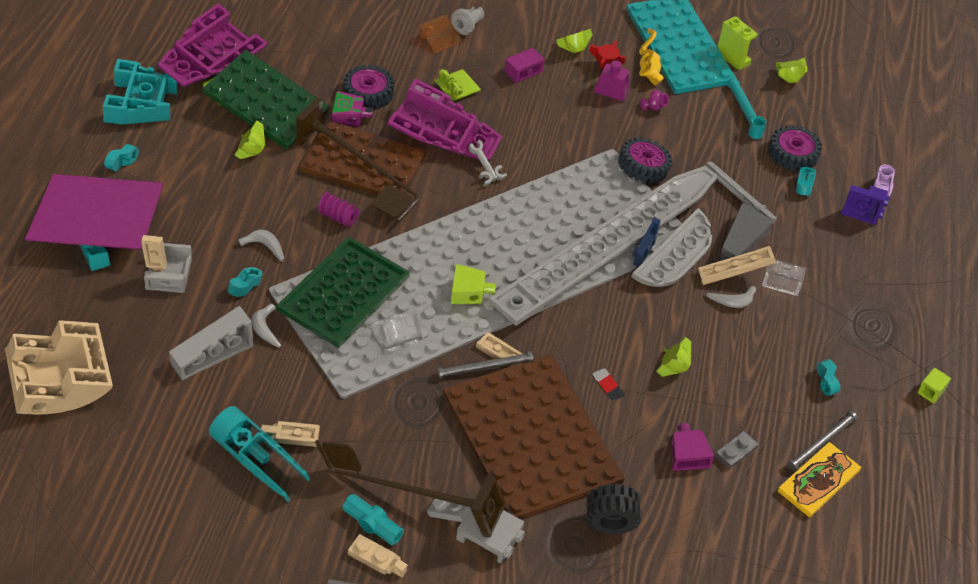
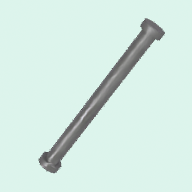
[437,351,533,379]
[787,411,858,472]

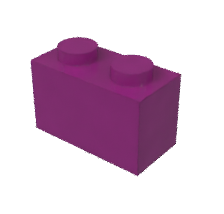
[504,48,545,83]

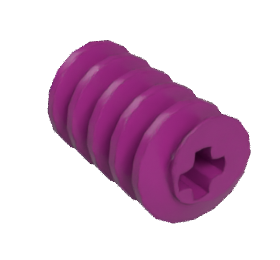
[318,191,360,227]

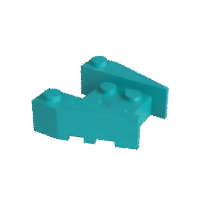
[103,59,177,124]

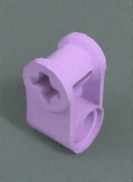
[873,164,895,197]

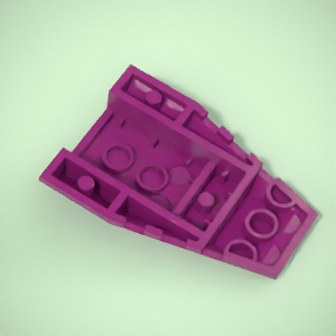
[158,4,268,87]
[387,78,503,161]

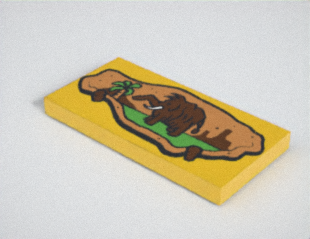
[778,442,862,518]

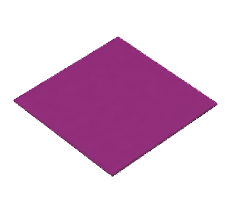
[25,174,164,250]

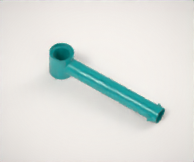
[728,78,767,139]

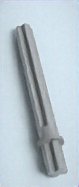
[705,162,777,224]

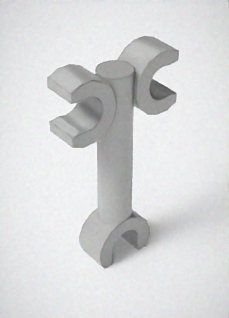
[469,140,507,186]

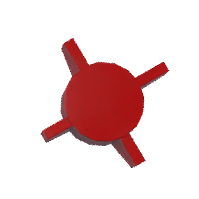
[589,40,626,69]

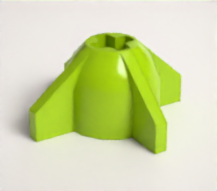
[557,29,593,53]
[776,58,808,83]
[234,120,265,159]
[656,337,691,377]

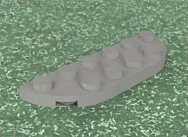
[631,208,712,287]

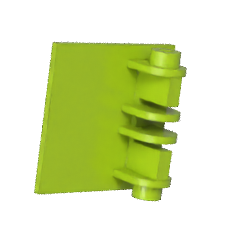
[434,69,481,102]

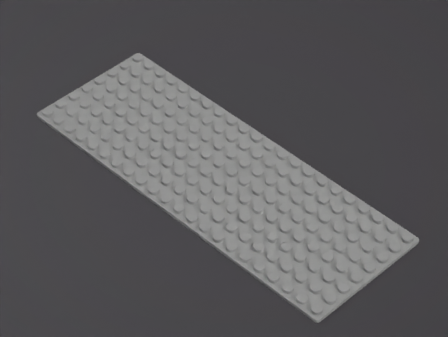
[269,149,682,399]

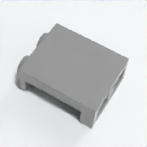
[144,243,192,293]
[456,510,525,564]

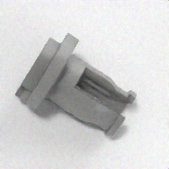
[451,7,484,35]

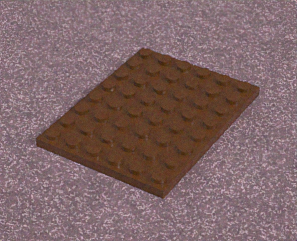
[443,353,625,520]

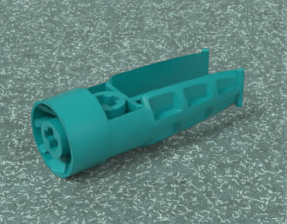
[209,406,310,502]

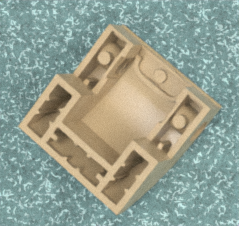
[5,320,113,414]

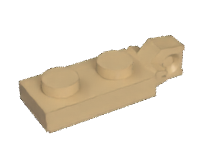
[141,235,167,272]
[261,421,320,447]
[348,534,408,578]

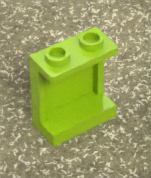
[717,16,758,70]

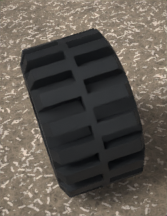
[587,484,641,535]

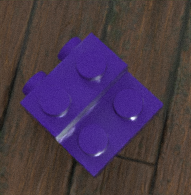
[841,185,890,225]

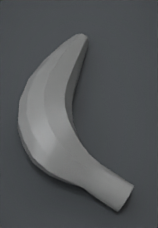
[238,229,284,262]
[706,286,756,308]
[251,304,282,348]

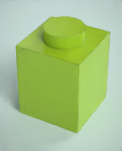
[917,368,951,403]

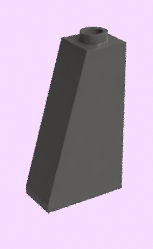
[719,203,774,261]

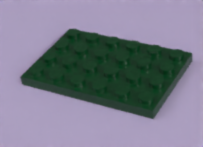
[202,50,329,150]
[276,236,410,348]

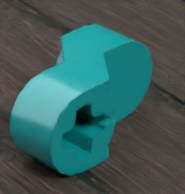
[104,144,139,171]
[795,167,816,196]
[227,267,263,297]
[816,359,840,396]

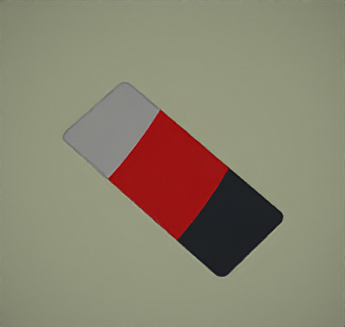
[592,368,625,401]

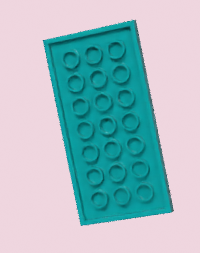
[626,0,736,94]

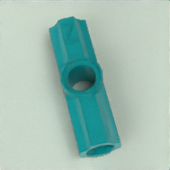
[342,494,404,546]

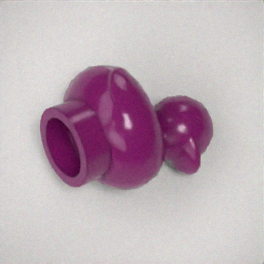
[639,90,669,111]

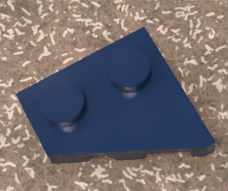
[633,217,661,267]

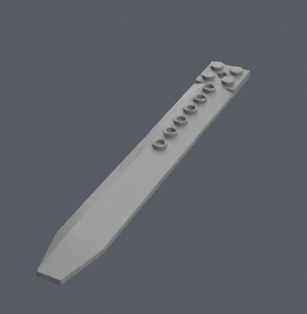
[490,166,718,326]

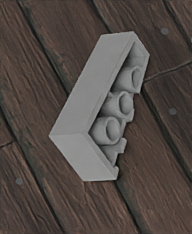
[169,306,253,380]

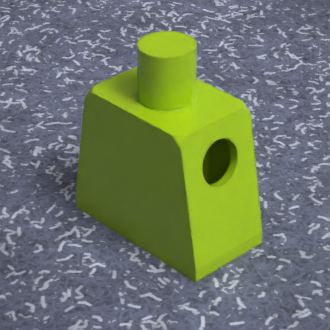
[451,264,496,304]

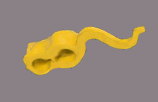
[639,28,663,86]

